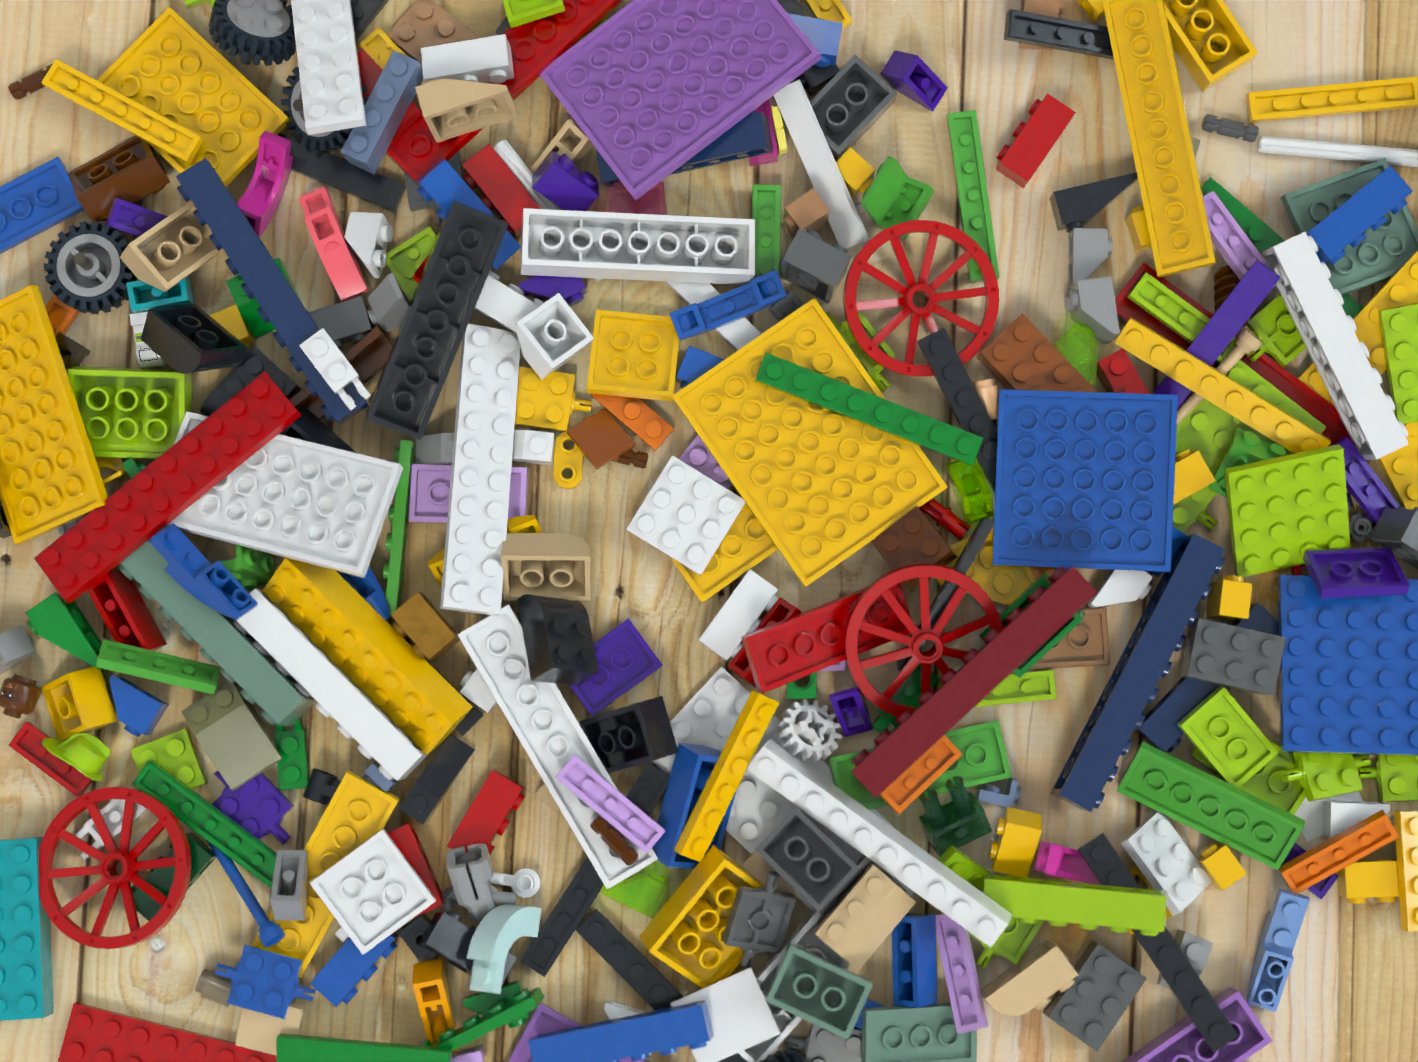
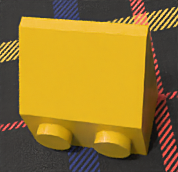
[41,667,117,741]

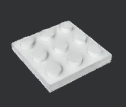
[626,455,746,576]
[310,828,436,955]

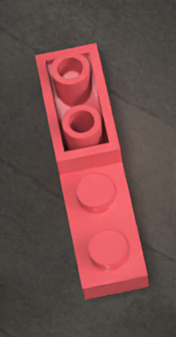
[299,186,369,302]

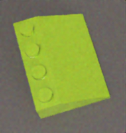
[68,366,193,459]

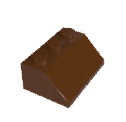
[68,136,170,222]

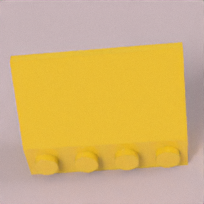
[639,845,765,989]

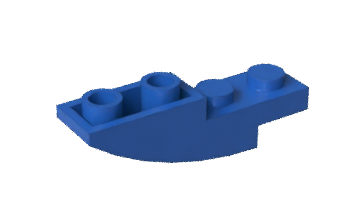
[149,523,258,620]

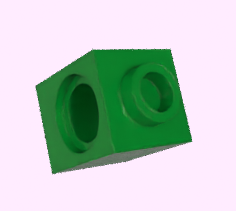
[786,672,816,699]

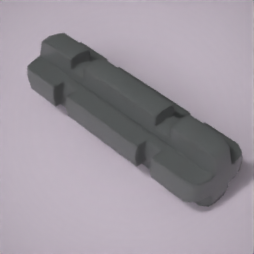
[1202,114,1259,142]

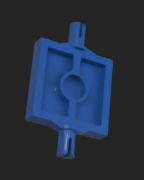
[215,945,316,1019]

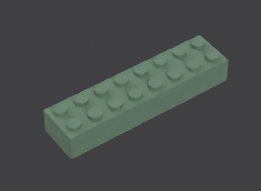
[119,538,316,727]

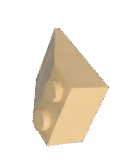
[415,78,519,143]

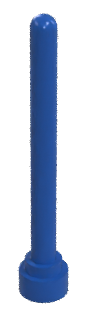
[205,839,285,948]

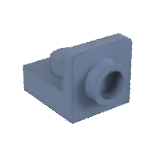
[362,762,398,792]
[974,778,1021,808]

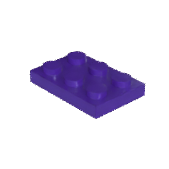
[1303,547,1409,598]
[569,618,663,717]

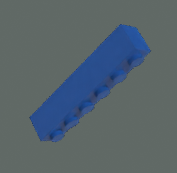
[528,1000,713,1062]

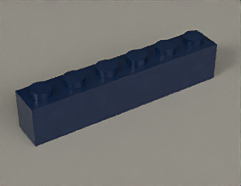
[596,110,773,188]
[1134,603,1279,753]

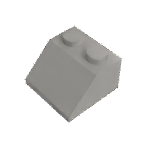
[1064,276,1120,344]

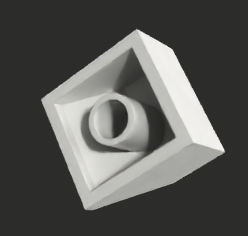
[515,293,594,380]

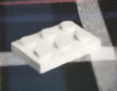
[1121,811,1212,916]

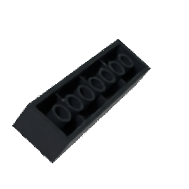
[366,199,509,440]

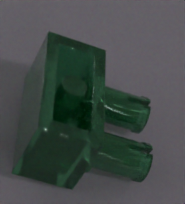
[919,776,992,857]

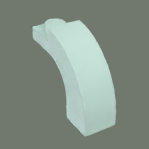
[467,904,542,994]

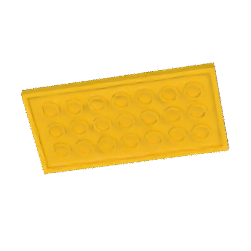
[0,285,108,545]

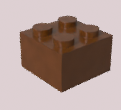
[871,506,958,592]

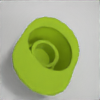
[42,732,111,782]

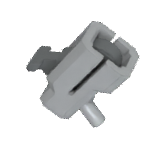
[442,843,516,921]

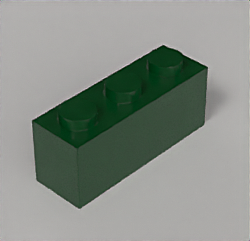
[131,833,216,921]

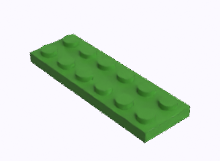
[828,720,1012,810]
[1117,741,1305,870]

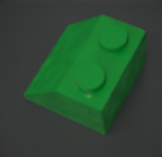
[226,257,302,339]

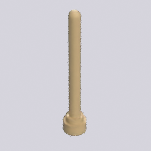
[1177,328,1263,425]

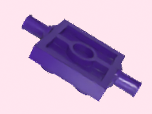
[212,771,294,846]

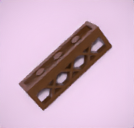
[289,327,393,420]

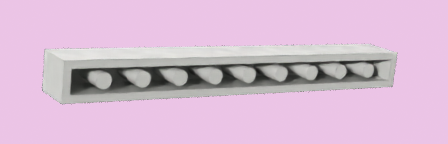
[747,739,1012,947]

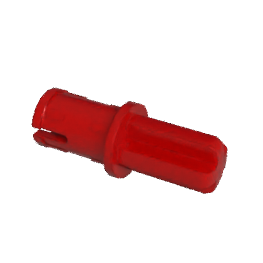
[919,498,971,540]

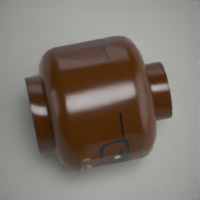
[0,674,41,719]

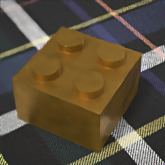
[391,592,460,661]

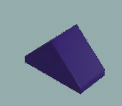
[829,687,873,737]

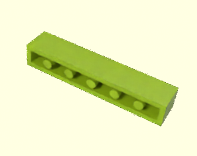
[984,874,1167,936]

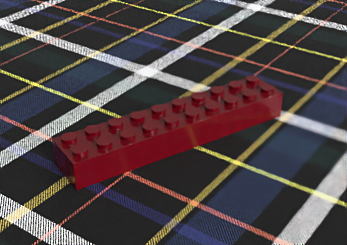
[851,566,1098,798]

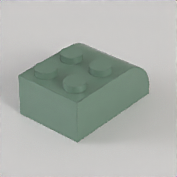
[765,942,873,1040]

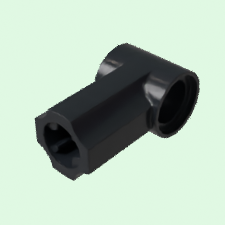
[303,768,341,805]

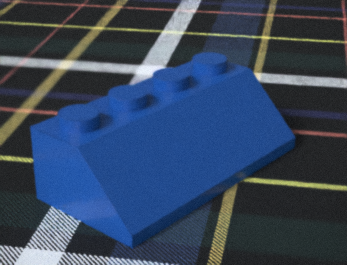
[652,743,736,868]

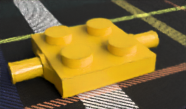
[515,367,592,432]

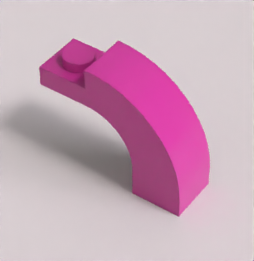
[237,130,294,237]
[1034,841,1100,884]

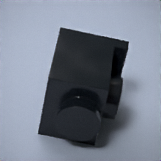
[397,913,436,961]

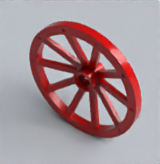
[843,220,999,377]
[844,564,1003,717]
[39,787,191,949]

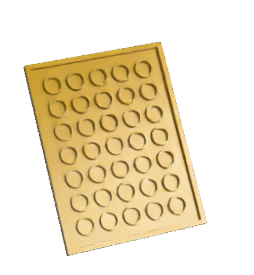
[672,298,948,587]

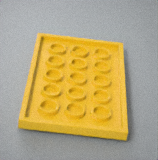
[97,7,291,187]

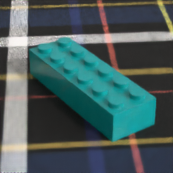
[0,837,54,1021]

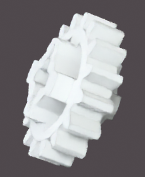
[778,699,842,763]

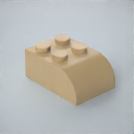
[501,533,591,601]
[981,940,1078,1016]

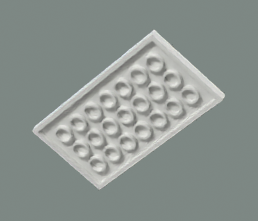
[166,411,403,578]
[652,666,892,911]

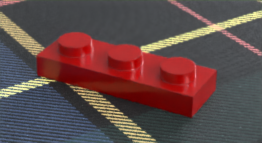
[8,722,93,797]

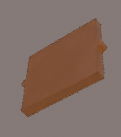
[567,408,635,470]

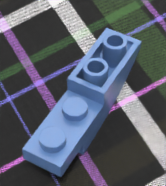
[1246,888,1310,1012]

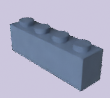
[341,50,423,174]

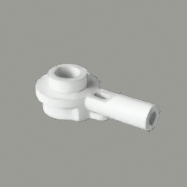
[490,868,540,898]

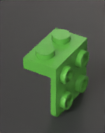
[861,156,934,240]
[1209,428,1290,498]
[221,544,275,591]

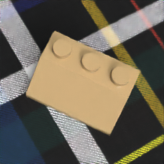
[120,201,223,292]
[813,863,916,971]

